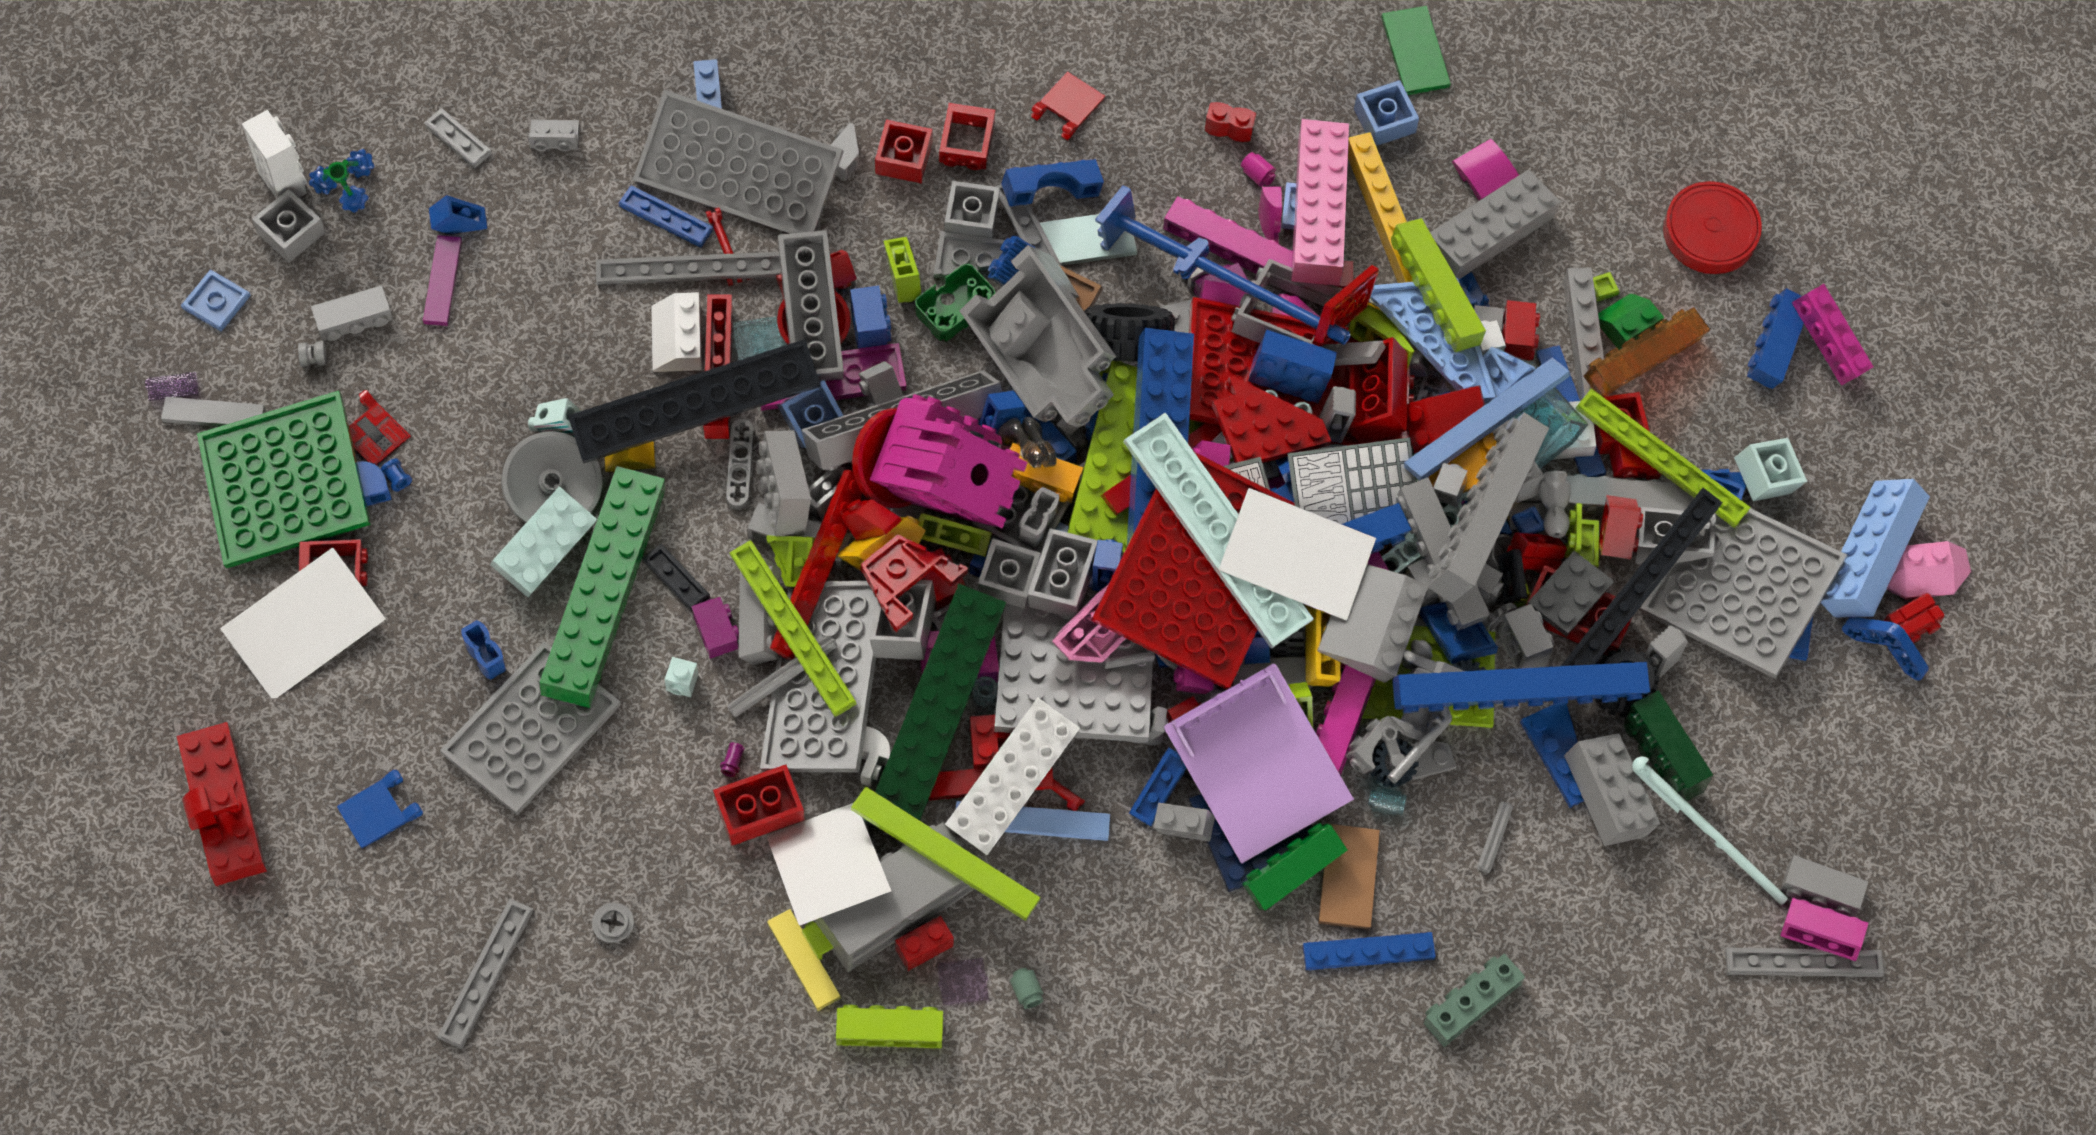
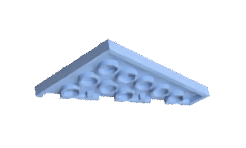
[1370,278,1496,403]

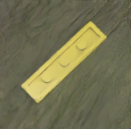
[767,909,841,1011]

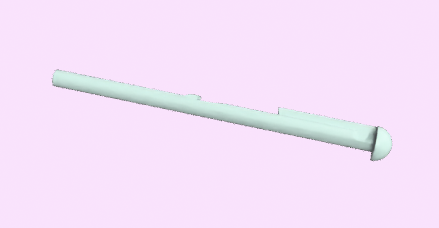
[1632,756,1788,905]

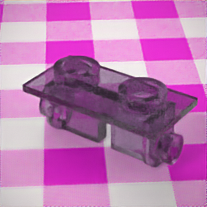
[144,371,198,401]

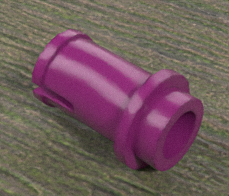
[720,742,745,777]

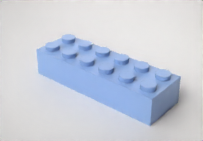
[1821,479,1930,618]

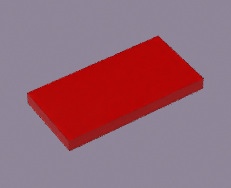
[1312,265,1379,347]

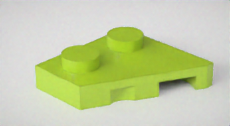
[766,535,815,587]

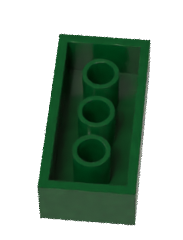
[1624,690,1714,801]

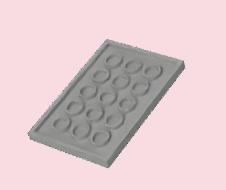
[440,641,621,816]

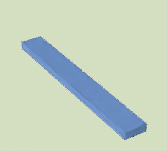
[1404,357,1570,481]

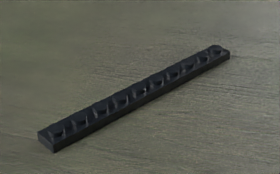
[1561,488,1723,666]

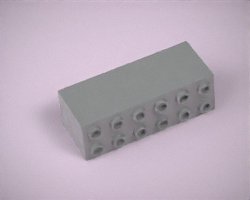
[813,822,975,973]

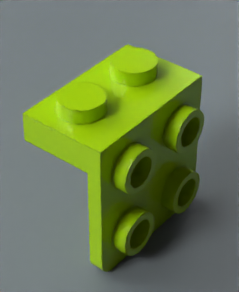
[1564,503,1599,568]

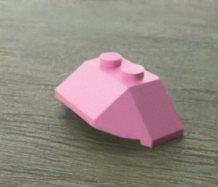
[1887,541,1971,600]
[1052,583,1126,663]

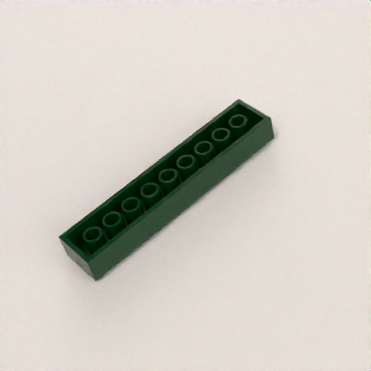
[864,584,1006,834]

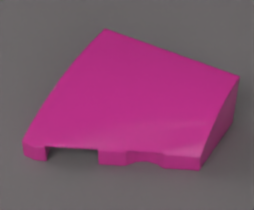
[1258,187,1282,243]

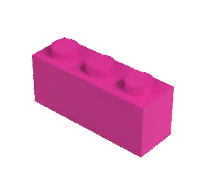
[1780,898,1868,961]

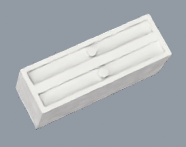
[945,697,1080,855]

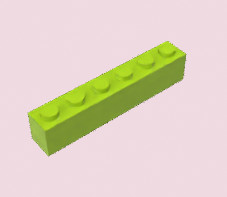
[1391,218,1486,352]

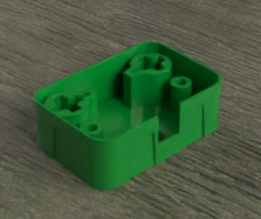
[915,264,995,342]

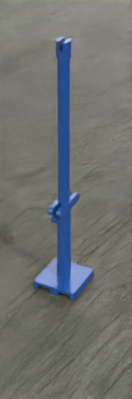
[1095,185,1351,345]

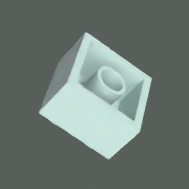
[1734,438,1807,501]

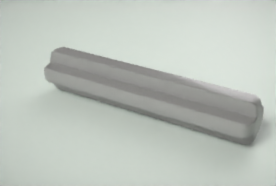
[1477,802,1513,873]

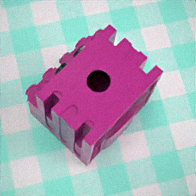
[870,394,1028,528]

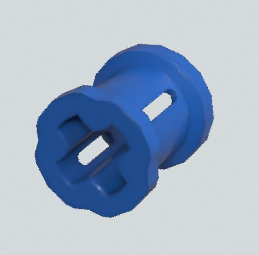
[381,458,412,492]

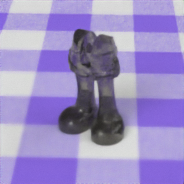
[998,417,1057,468]

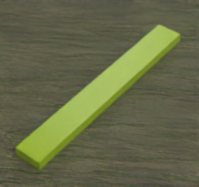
[1575,388,1751,528]
[729,540,857,717]
[851,787,1041,921]

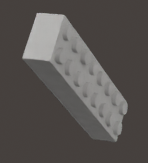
[801,370,1002,471]
[1427,412,1549,603]

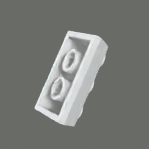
[652,292,702,372]

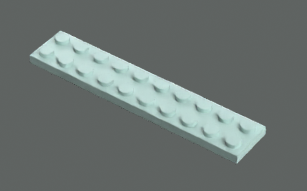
[1123,413,1313,649]

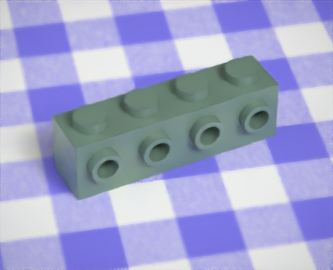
[1423,953,1525,1047]

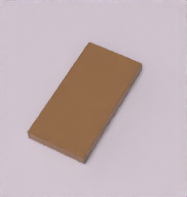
[1318,824,1380,930]

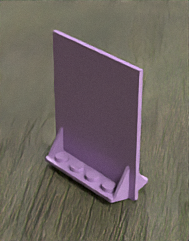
[1164,664,1354,864]

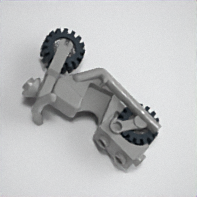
[1346,640,1486,788]

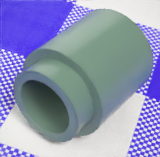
[1010,968,1044,1009]

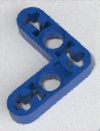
[1842,617,1929,680]

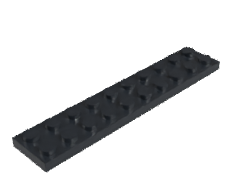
[568,339,821,463]

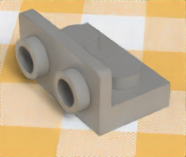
[528,119,580,151]

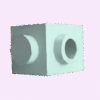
[665,657,698,697]

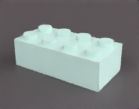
[490,486,597,598]

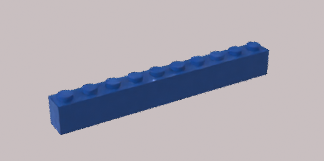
[1392,662,1650,713]

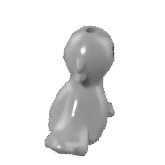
[1540,470,1571,538]

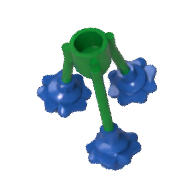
[309,149,375,213]

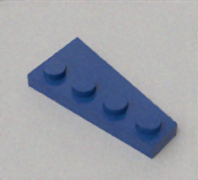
[1520,704,1584,808]

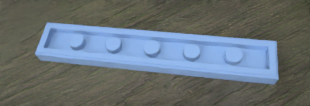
[956,801,1110,841]

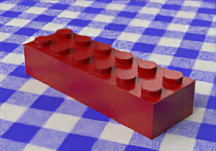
[176,722,267,886]

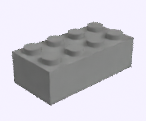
[756,430,811,536]
[1564,733,1660,846]

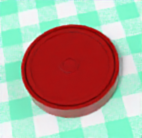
[1663,181,1762,274]

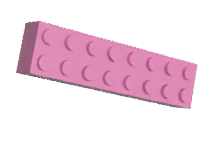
[1291,119,1349,286]

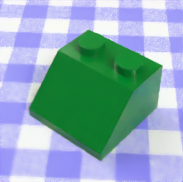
[1598,293,1665,354]

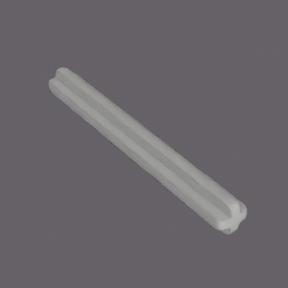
[727,635,837,717]

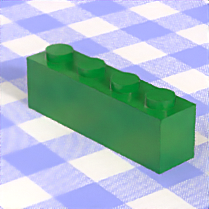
[1242,823,1348,911]

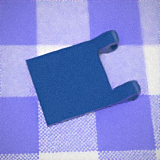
[337,770,423,848]

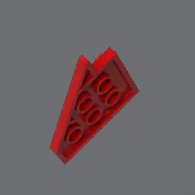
[1212,375,1331,463]

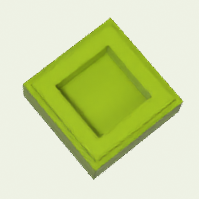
[1593,272,1620,302]

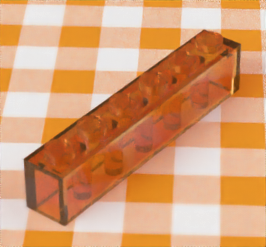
[1583,307,1711,397]

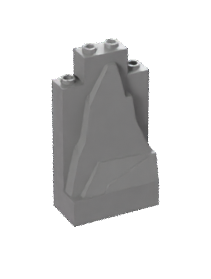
[960,245,1116,428]

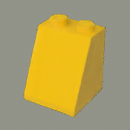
[837,516,926,572]

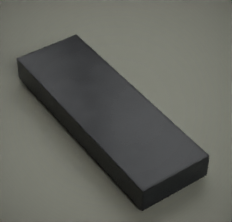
[642,544,710,612]

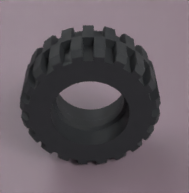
[1084,303,1175,362]

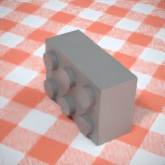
[1028,528,1098,618]
[870,580,936,660]

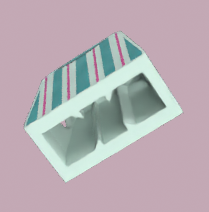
[528,398,581,437]

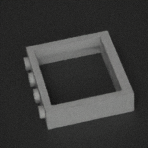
[1231,259,1342,348]

